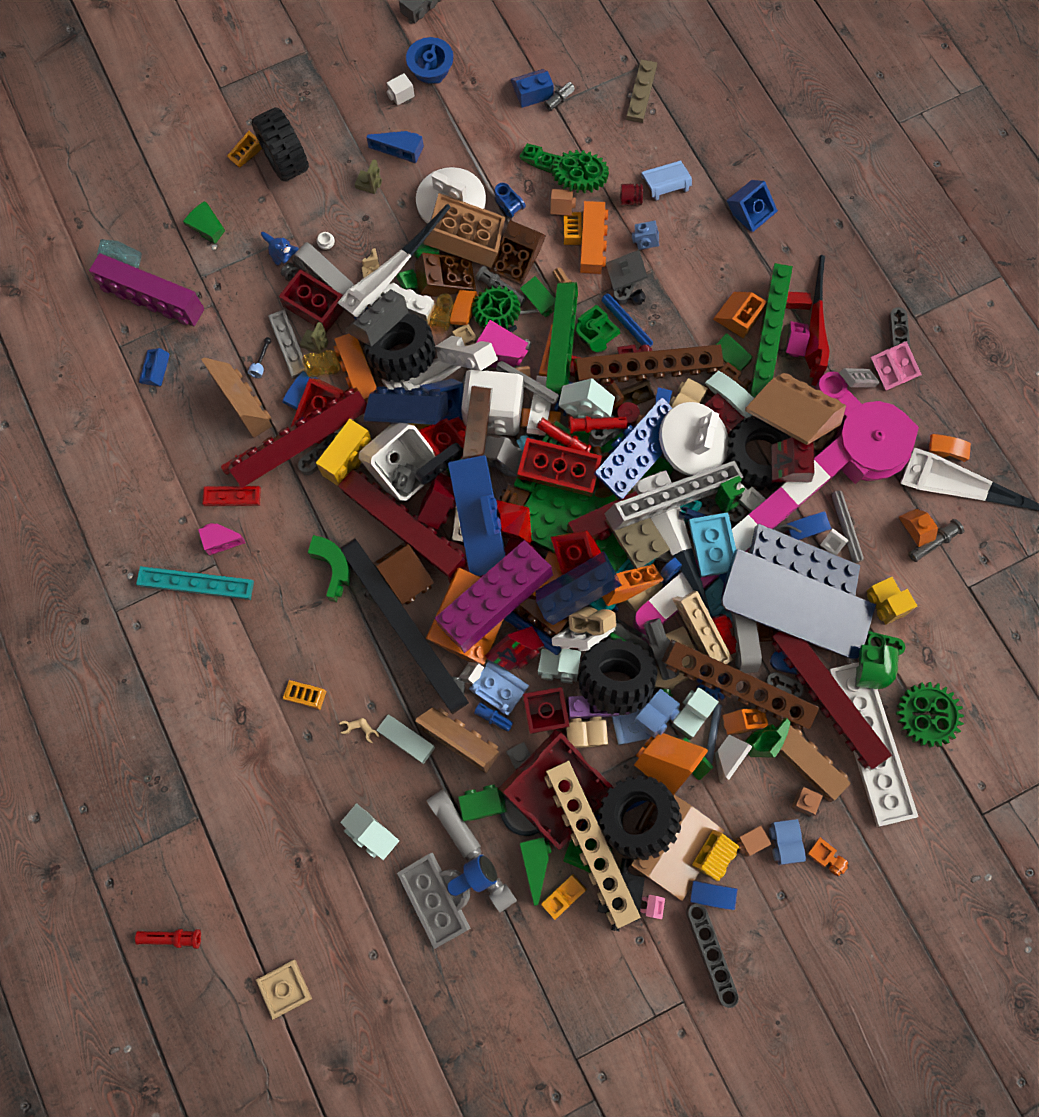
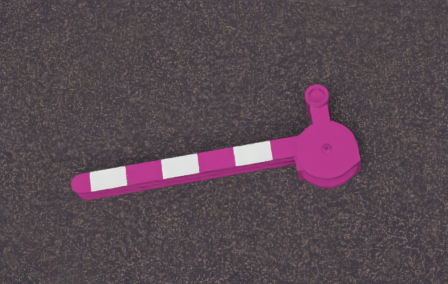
[633,371,919,635]

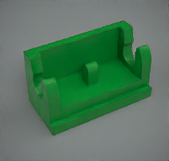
[520,276,555,318]
[715,476,745,513]

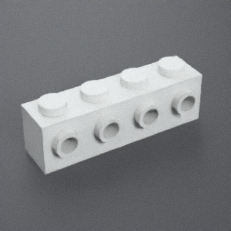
[376,283,436,325]

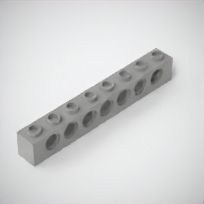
[605,461,743,531]

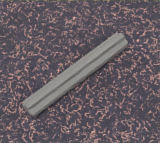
[496,361,559,404]
[831,491,864,563]

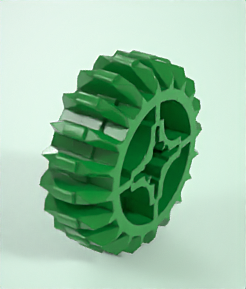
[472,285,521,330]

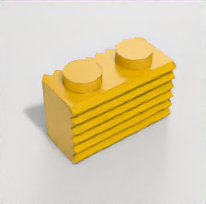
[692,830,739,882]

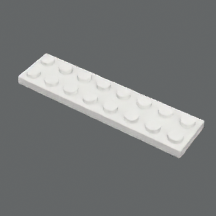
[828,662,918,827]

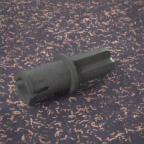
[544,82,575,111]

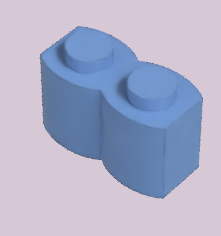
[635,689,680,738]
[769,819,806,865]

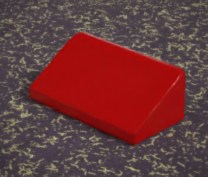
[785,292,812,310]

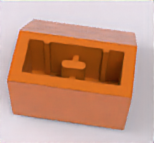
[713,292,767,339]

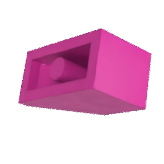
[786,321,810,357]
[198,523,246,556]

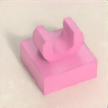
[640,895,665,919]

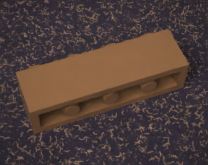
[779,725,851,802]

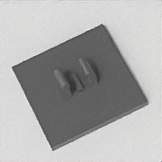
[606,250,648,291]

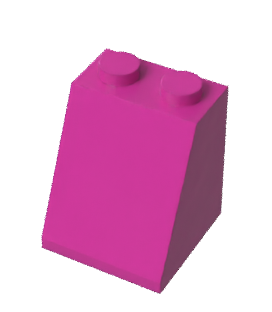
[476,320,528,368]

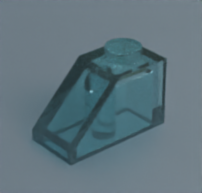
[97,239,142,269]

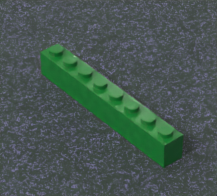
[749,263,793,398]

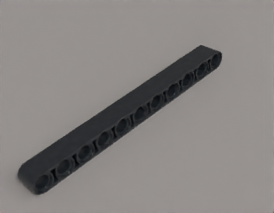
[340,538,469,715]

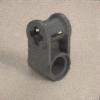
[588,414,623,448]

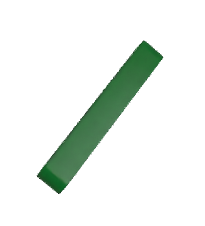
[546,282,578,395]

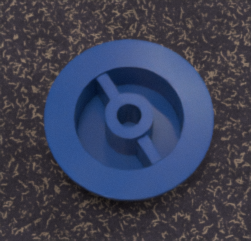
[406,37,454,84]

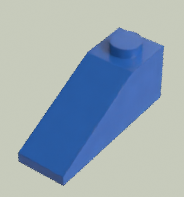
[366,131,424,163]

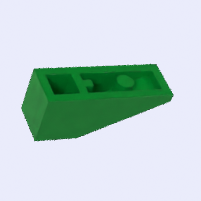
[520,837,552,906]

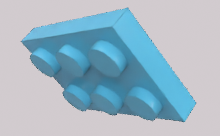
[689,512,736,577]

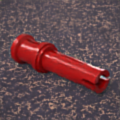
[568,416,627,434]
[536,417,592,452]
[135,929,201,949]

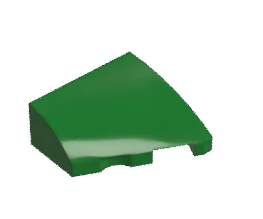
[183,201,225,244]
[745,718,790,758]

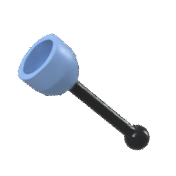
[248,337,271,378]

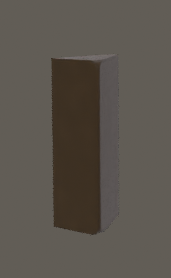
[620,380,655,405]

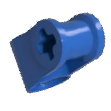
[495,183,526,218]

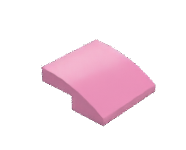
[871,341,922,391]

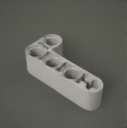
[293,242,354,295]
[731,612,762,673]

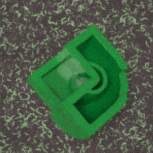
[576,305,621,352]
[856,644,899,689]

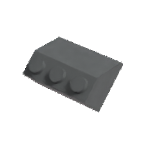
[345,289,409,347]

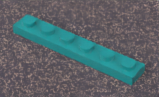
[136,566,254,600]

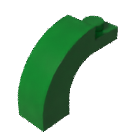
[308,535,351,603]

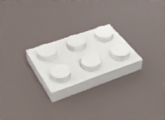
[552,627,615,651]

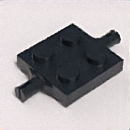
[597,858,645,932]

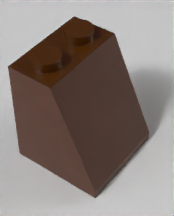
[373,542,434,605]

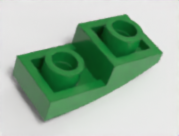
[519,143,558,173]

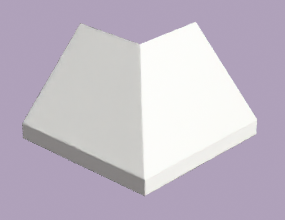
[715,735,752,784]

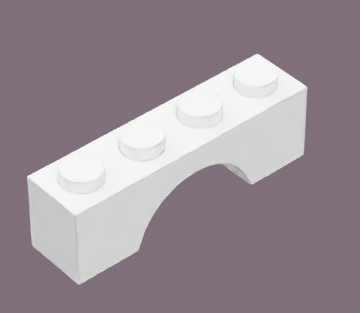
[435,336,498,371]

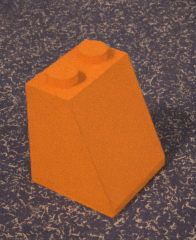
[634,733,708,795]

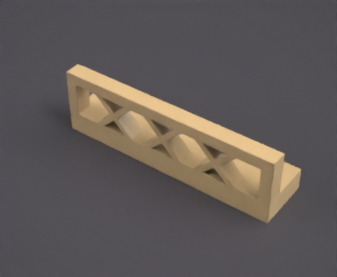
[672,590,733,664]

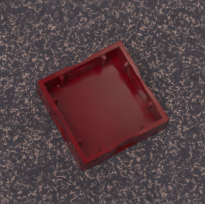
[498,730,614,850]

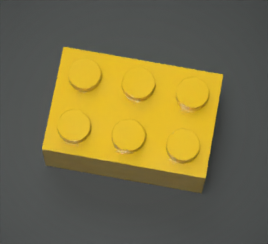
[316,419,372,486]

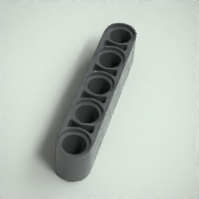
[686,903,739,1008]

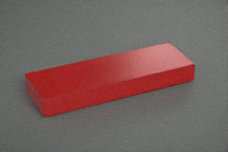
[202,486,261,506]

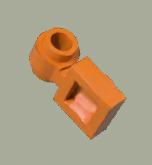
[807,837,848,877]

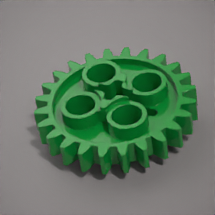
[552,150,609,193]
[896,682,964,748]

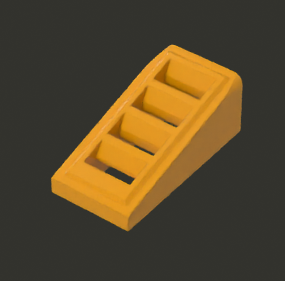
[227,131,262,168]
[564,212,582,245]
[283,680,327,710]

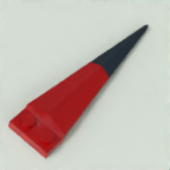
[805,255,830,386]

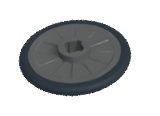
[500,795,539,836]

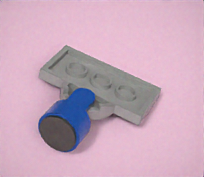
[397,853,497,949]

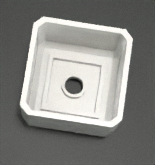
[461,369,524,436]
[359,422,436,500]

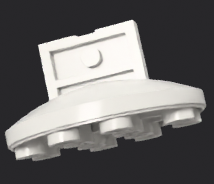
[416,167,486,224]
[659,402,729,476]

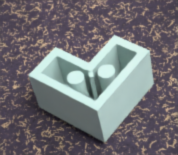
[538,648,581,684]
[671,687,719,740]
[340,803,399,860]

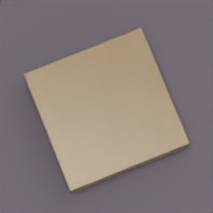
[256,960,312,1020]

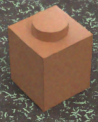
[550,189,576,215]
[791,787,823,816]
[736,826,771,857]

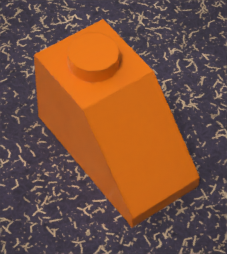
[899,509,938,547]
[722,708,769,735]

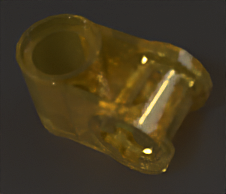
[429,294,454,331]

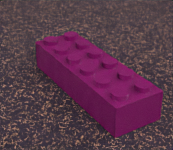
[89,253,204,327]
[435,540,553,653]

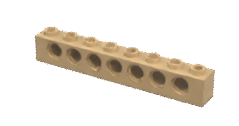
[544,761,641,929]

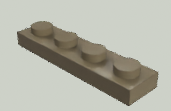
[626,59,658,123]

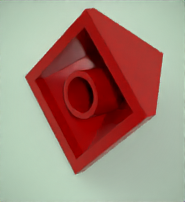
[496,500,532,543]

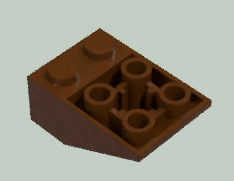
[490,220,546,284]
[414,253,476,297]
[513,598,569,638]

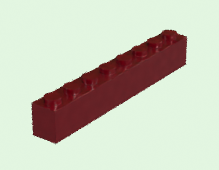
[229,387,367,488]
[338,469,467,580]
[771,631,893,771]

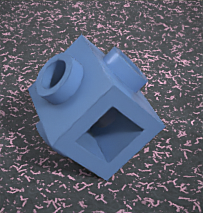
[632,220,659,250]

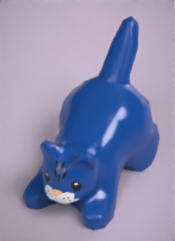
[261,232,299,265]

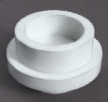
[317,232,335,250]

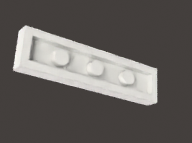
[527,375,551,436]

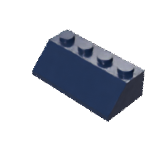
[364,386,448,425]
[536,551,622,625]

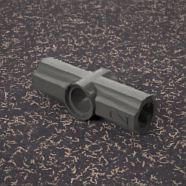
[643,618,680,680]

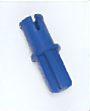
[474,703,513,731]

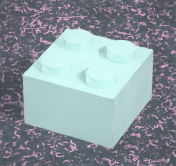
[558,378,615,418]

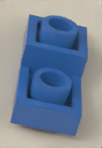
[283,371,318,410]
[787,511,832,540]
[690,880,738,910]

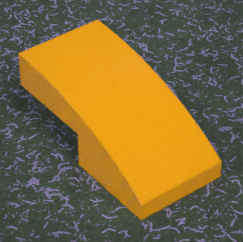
[541,874,587,920]

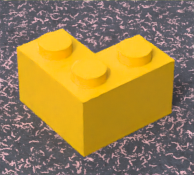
[867,577,917,625]

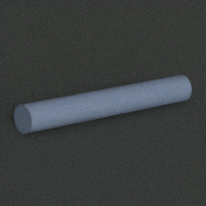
[705,704,722,764]

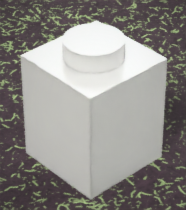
[387,73,415,106]

